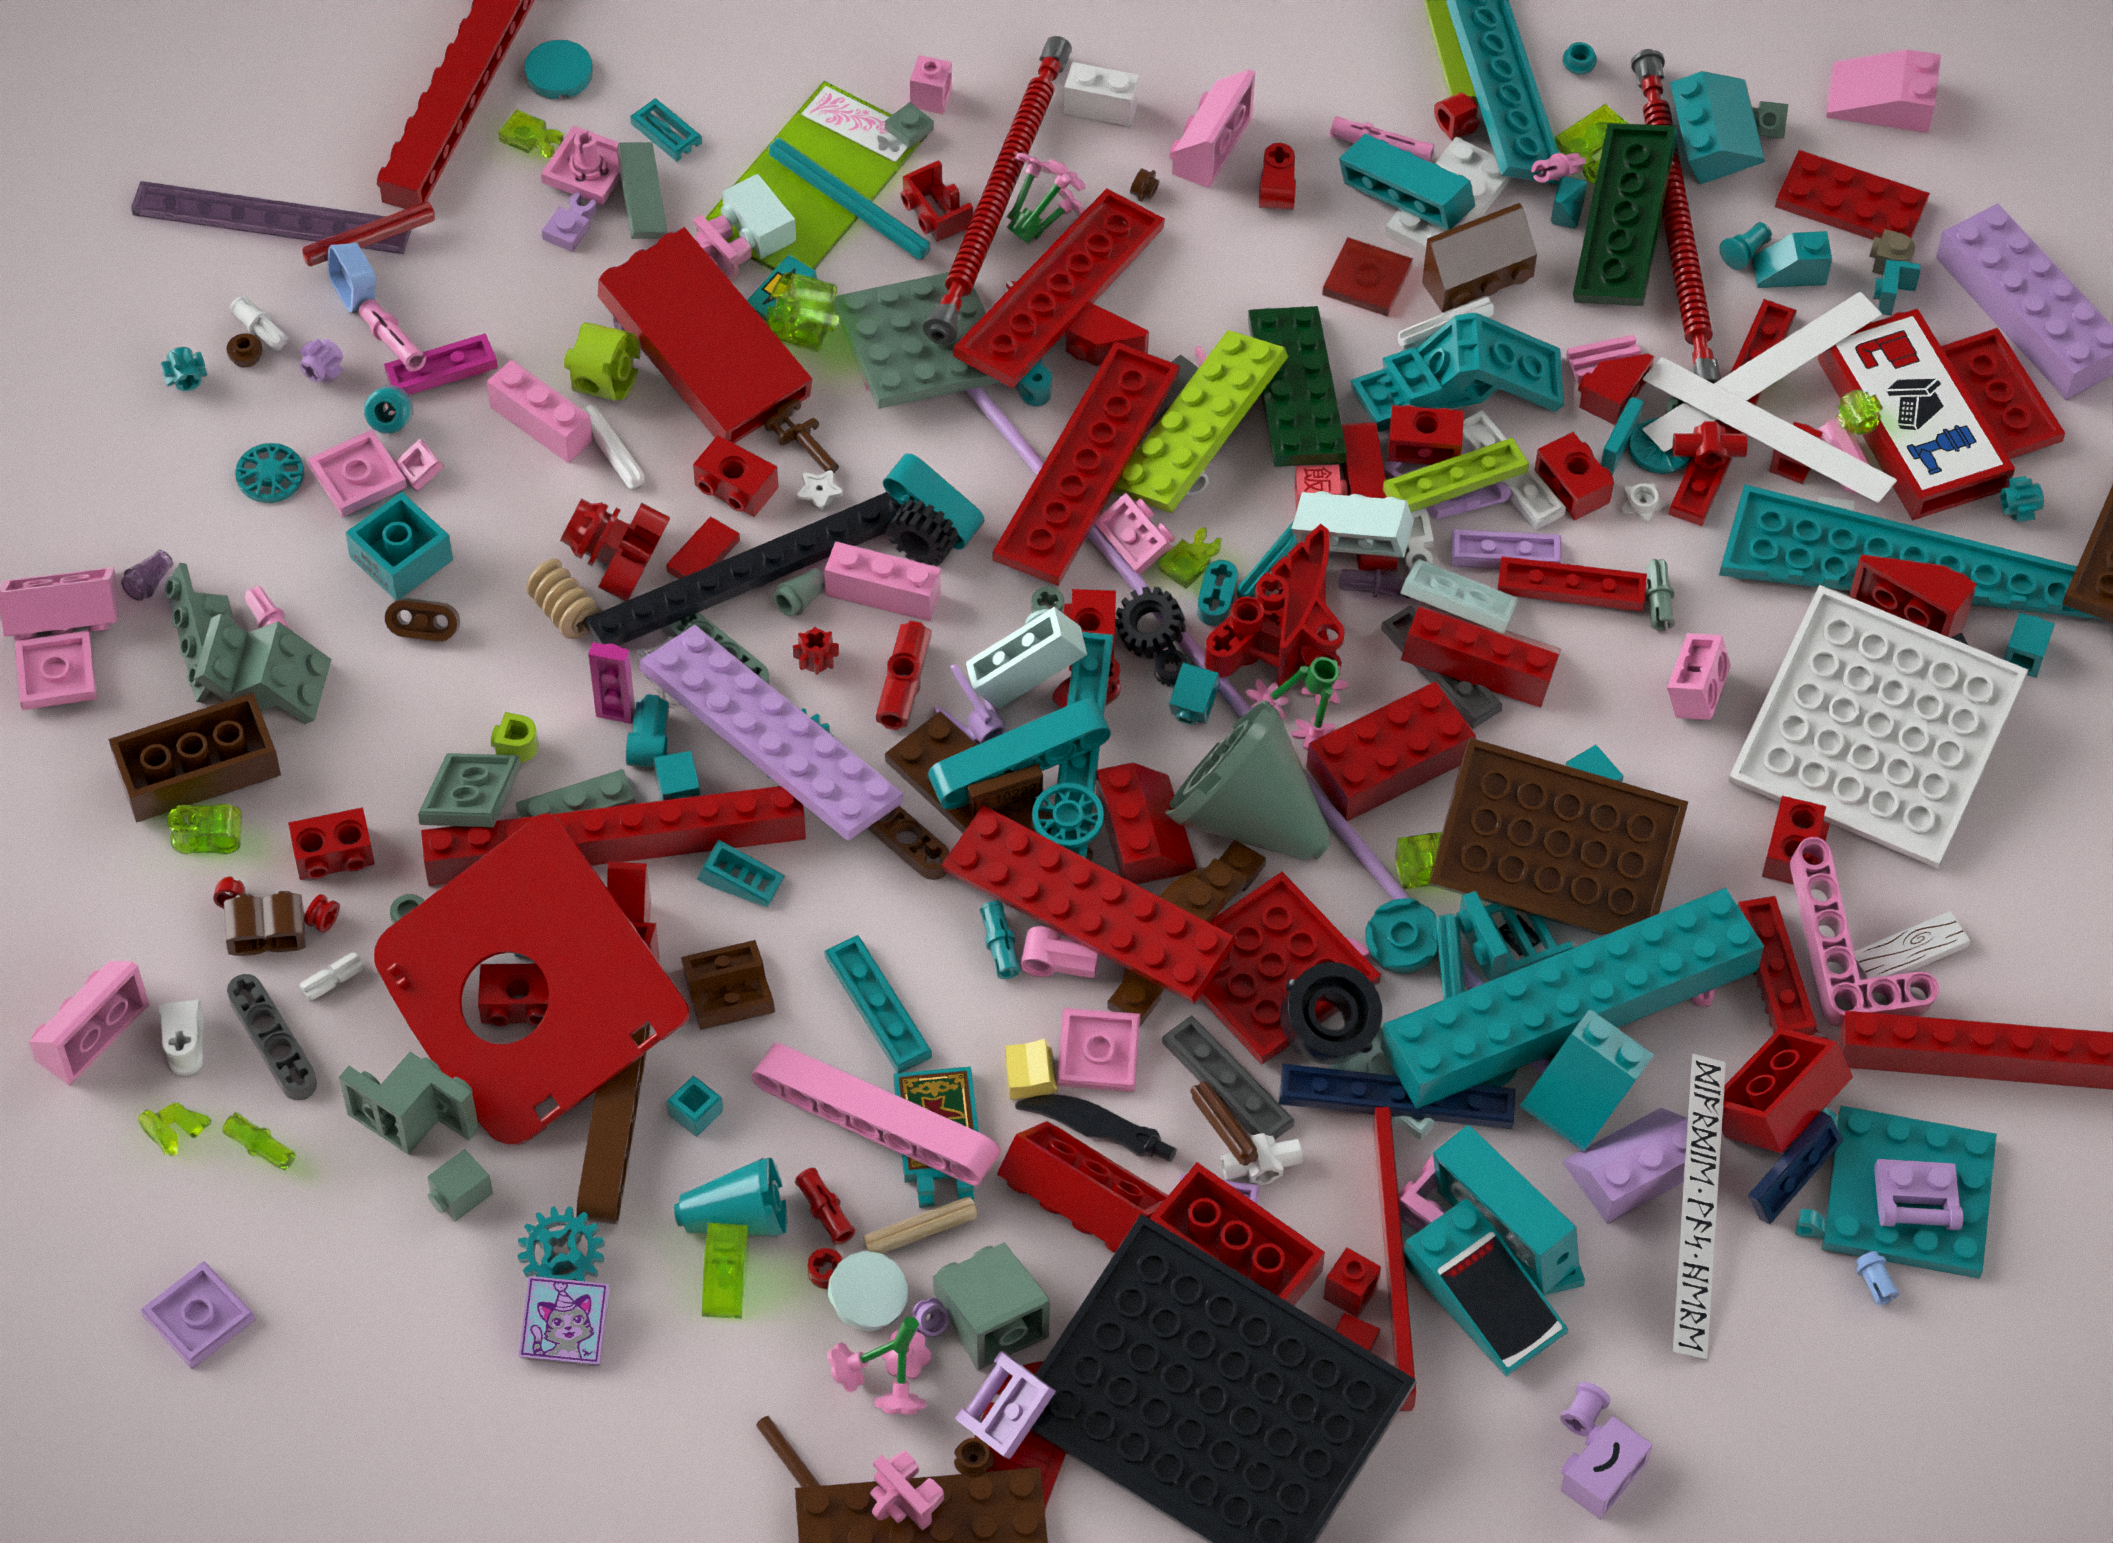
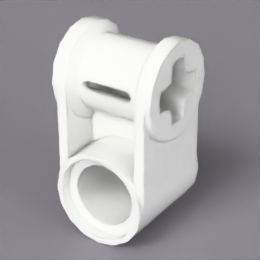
[159,999,204,1076]

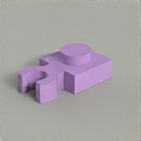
[542,192,597,252]

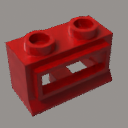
[900,160,973,242]

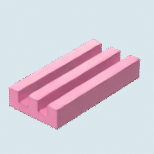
[1566,335,1641,383]

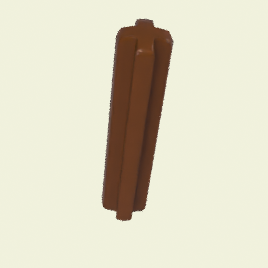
[1190,1081,1259,1166]

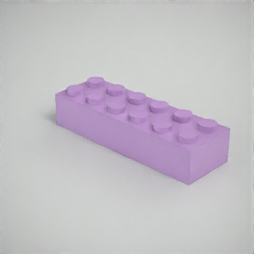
[1936,203,2113,400]

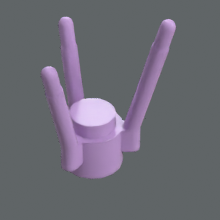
[934,664,1006,744]

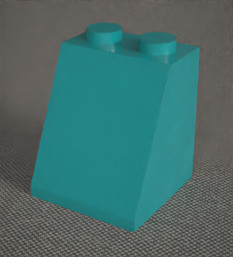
[1520,1008,1654,1152]

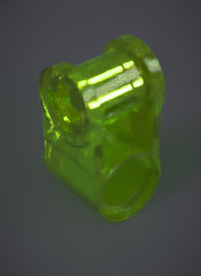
[167,804,242,854]

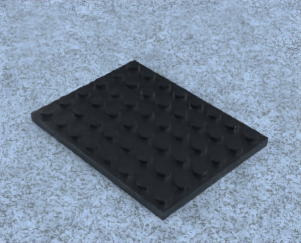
[1030,1214,1417,1543]

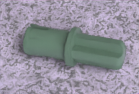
[1645,559,1675,631]

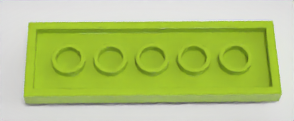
[1113,330,1288,513]

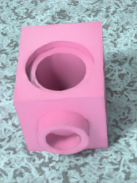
[910,55,952,114]

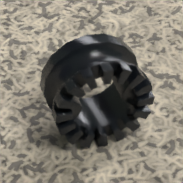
[1154,649,1188,687]

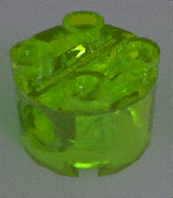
[766,272,839,352]

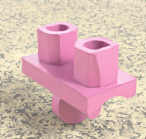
[693,214,752,281]
[870,1451,944,1531]

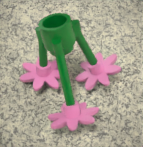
[1006,153,1086,244]
[1246,657,1348,750]

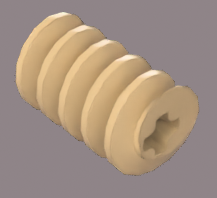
[526,558,603,639]

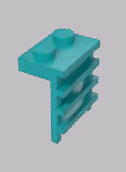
[1456,891,1574,982]

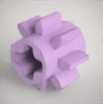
[299,338,344,383]

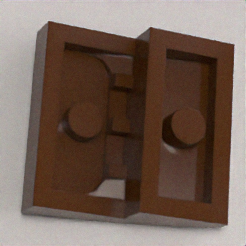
[681,940,775,1030]

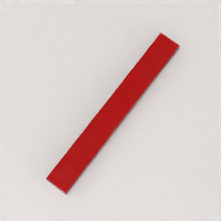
[1668,299,1797,526]
[1373,1107,1417,1411]

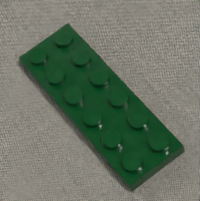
[1573,123,1677,306]
[1248,306,1347,467]

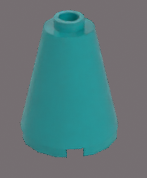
[674,1158,788,1237]

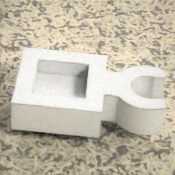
[1405,508,1434,574]

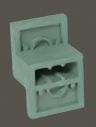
[194,614,332,724]
[339,1052,479,1155]

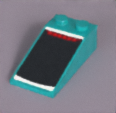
[1404,1198,1568,1377]

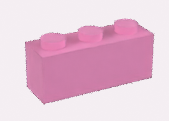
[487,360,593,463]
[824,541,941,621]

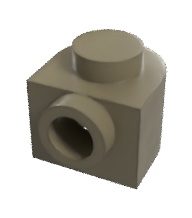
[1869,229,1915,275]

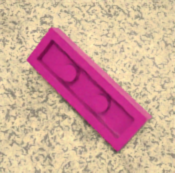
[384,333,498,395]
[588,642,635,724]

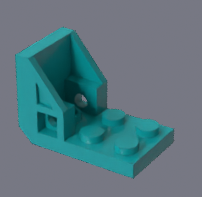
[1416,312,1564,412]

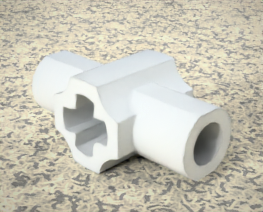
[1220,1133,1303,1185]

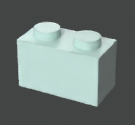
[721,174,796,259]

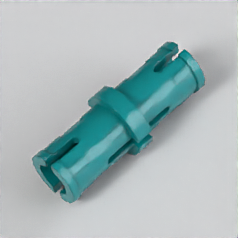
[979,901,1021,979]

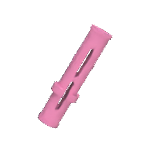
[1330,116,1435,162]
[359,299,426,372]

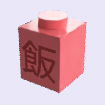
[1294,465,1348,511]

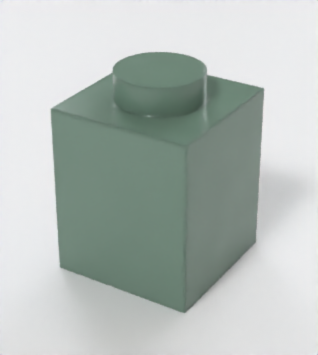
[427,1149,493,1222]

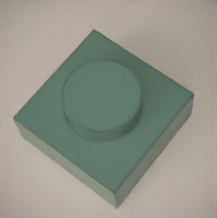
[885,102,934,148]

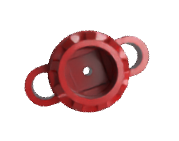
[560,498,671,601]

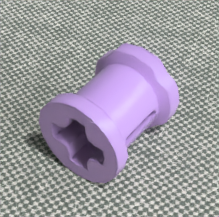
[1560,1382,1611,1436]

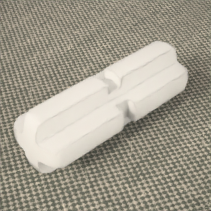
[300,952,364,1000]

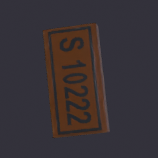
[968,764,1043,817]

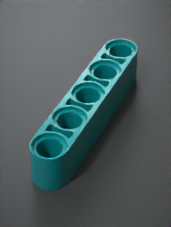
[928,699,1111,810]

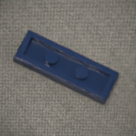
[1747,1111,1843,1224]

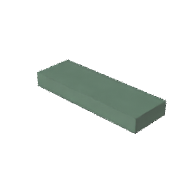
[617,142,668,239]

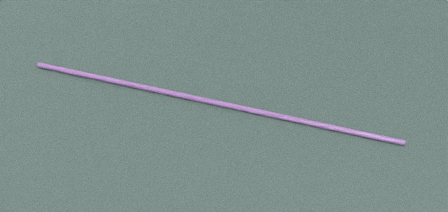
[965,387,1550,1075]

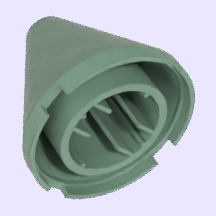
[1165,700,1331,861]

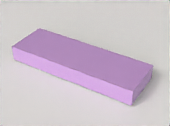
[1451,529,1561,569]

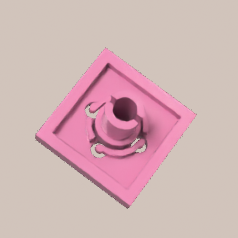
[541,126,621,206]

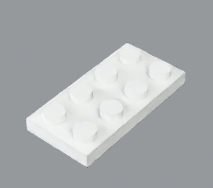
[1385,137,1512,255]

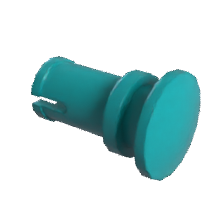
[1719,222,1772,270]

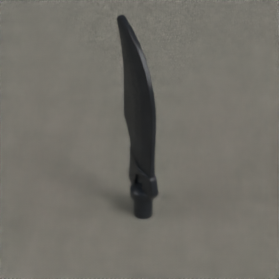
[1015,1095,1177,1162]

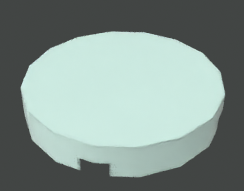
[828,1251,908,1332]

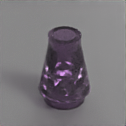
[121,550,174,601]

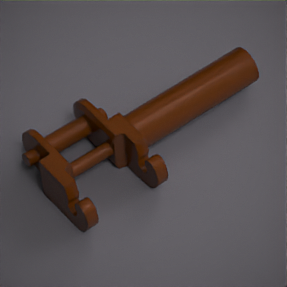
[764,399,839,474]

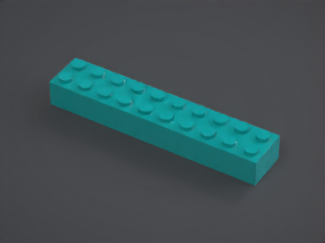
[1381,887,1764,1109]

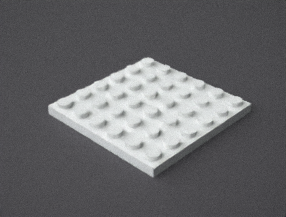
[1729,585,2028,869]

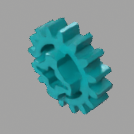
[517,1206,605,1282]

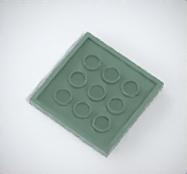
[832,272,1000,409]

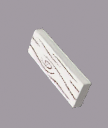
[1854,911,1970,979]

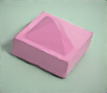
[395,439,445,491]

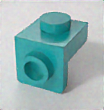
[1873,259,1921,316]

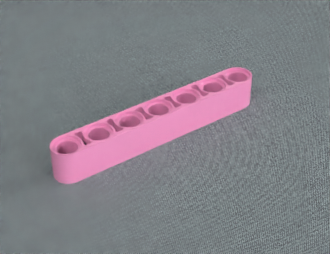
[751,1043,1000,1186]

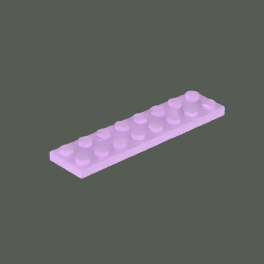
[640,625,903,841]

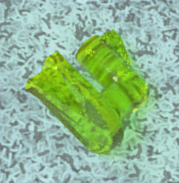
[138,1102,211,1157]

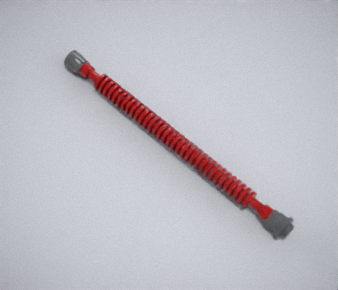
[923,36,1072,344]
[1631,49,1721,384]

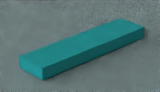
[824,935,932,1073]

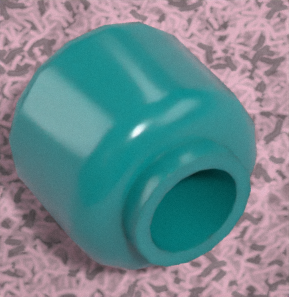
[364,385,413,434]

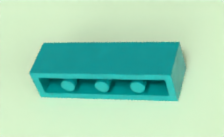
[1339,134,1476,230]

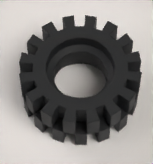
[887,500,958,566]
[1115,587,1186,659]

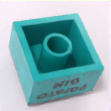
[345,492,453,600]

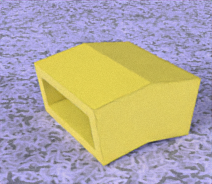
[1005,1039,1057,1100]

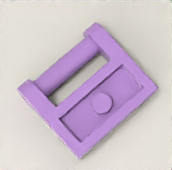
[1874,1159,1963,1231]
[955,1351,1056,1459]

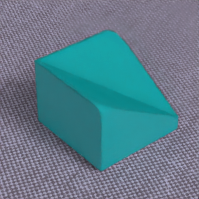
[1551,176,1587,229]
[667,1075,723,1137]

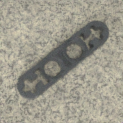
[227,974,317,1100]

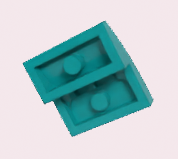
[1351,347,1443,432]

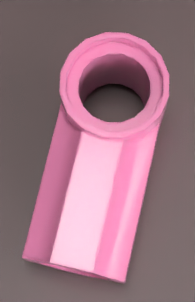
[1020,926,1099,978]

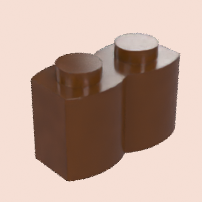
[224,891,306,956]

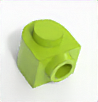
[491,712,539,763]

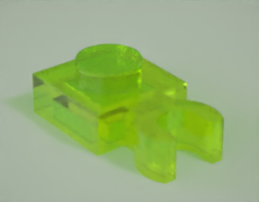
[498,109,564,158]
[1159,527,1222,589]

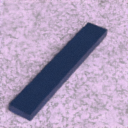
[1278,1064,1516,1129]

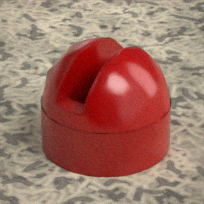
[213,876,246,909]

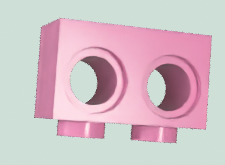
[1667,633,1731,720]

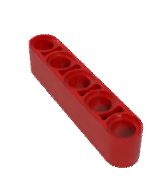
[1341,422,1398,573]

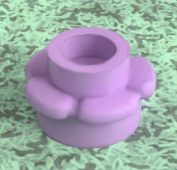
[912,1298,949,1337]

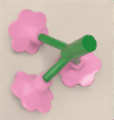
[827,1316,932,1415]

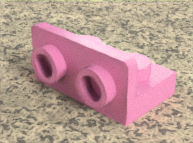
[1095,493,1179,575]

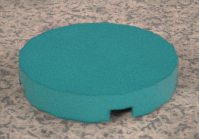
[524,40,593,99]
[1365,898,1439,973]

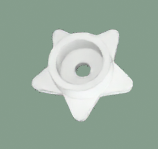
[796,470,844,510]
[1621,483,1668,523]

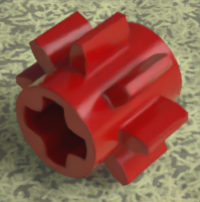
[793,627,839,675]

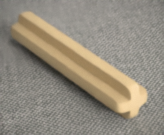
[864,1197,977,1254]

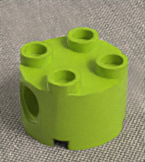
[564,322,641,401]

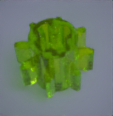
[1836,390,1883,435]

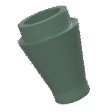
[773,568,825,617]

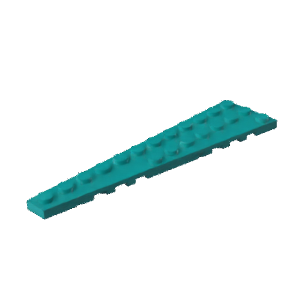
[1719,484,2104,620]

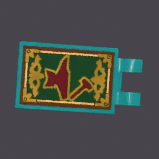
[893,1066,979,1208]

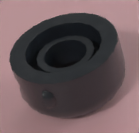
[1280,962,1382,1065]

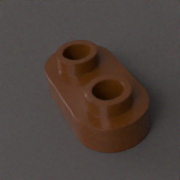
[385,598,460,641]

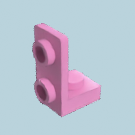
[1399,1156,1444,1232]

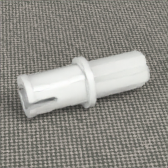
[230,296,288,351]

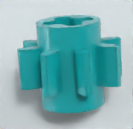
[160,347,207,391]
[2000,476,2044,522]

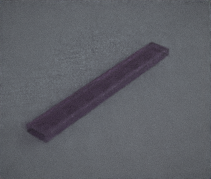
[131,181,411,254]

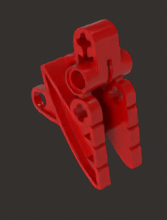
[1204,523,1345,688]

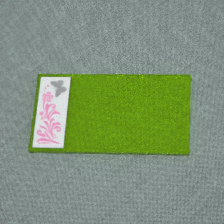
[697,81,928,271]

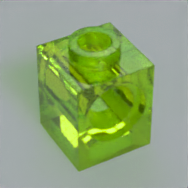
[1395,832,1442,890]

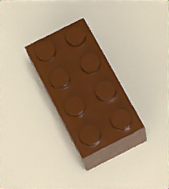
[108,693,281,823]

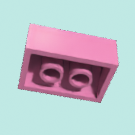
[1169,70,1255,188]
[0,567,118,641]
[29,961,149,1085]

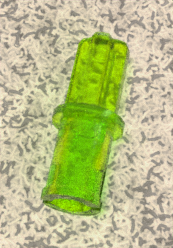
[222,1112,296,1170]

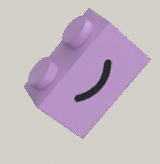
[1561,1416,1653,1519]

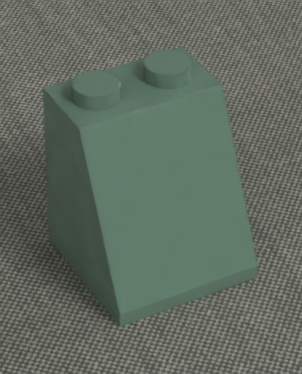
[933,1242,1050,1371]

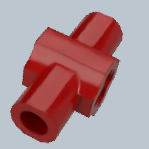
[1672,421,1748,469]

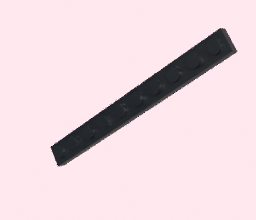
[585,492,902,646]

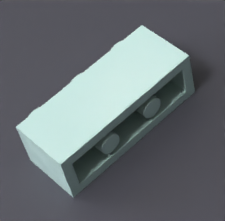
[1292,491,1414,557]
[966,607,1087,709]

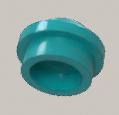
[1562,42,1597,74]

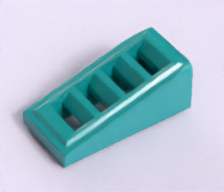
[697,839,785,908]

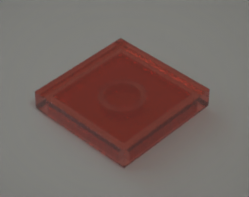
[1322,237,1413,317]

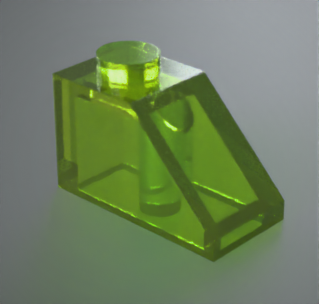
[702,1223,750,1319]

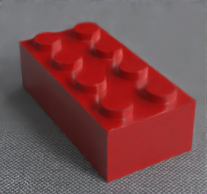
[1306,681,1476,821]
[1149,1162,1325,1306]

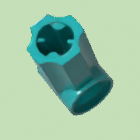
[626,694,669,767]

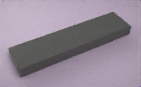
[1381,605,1503,729]
[1162,1015,1294,1140]

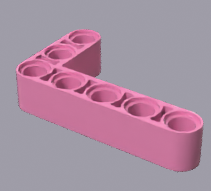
[1790,837,1939,1026]

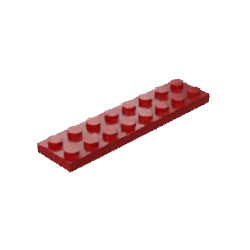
[953,188,1165,389]
[992,342,1180,586]
[941,805,1236,1004]

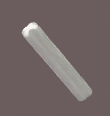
[1397,296,1494,350]
[582,405,645,489]

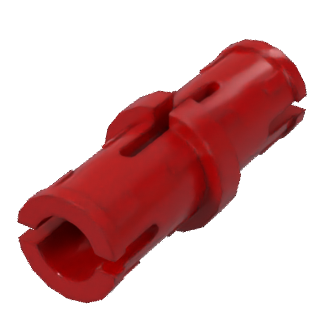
[795,1168,856,1245]

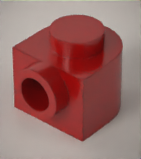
[1434,92,1480,141]

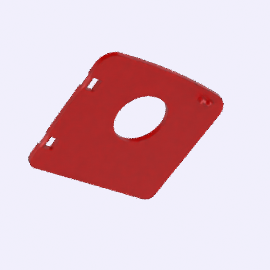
[374,813,690,1145]

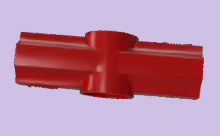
[876,621,932,731]

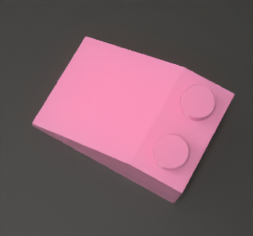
[1826,50,1941,133]

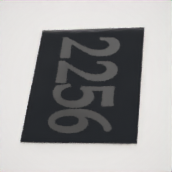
[1498,915,1541,957]

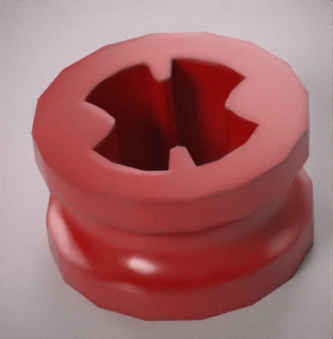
[304,894,340,933]
[807,1248,842,1289]

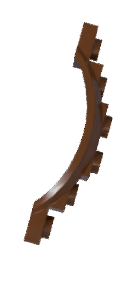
[1107,840,1266,1026]

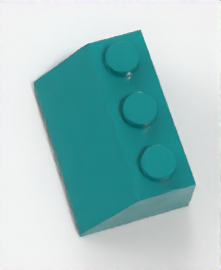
[1670,71,1766,185]

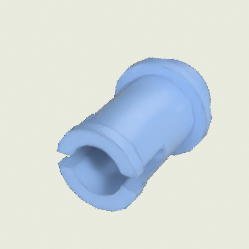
[1856,1251,1899,1305]

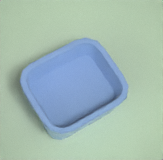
[328,243,376,312]

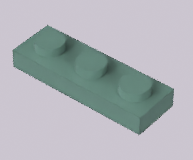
[516,769,636,818]

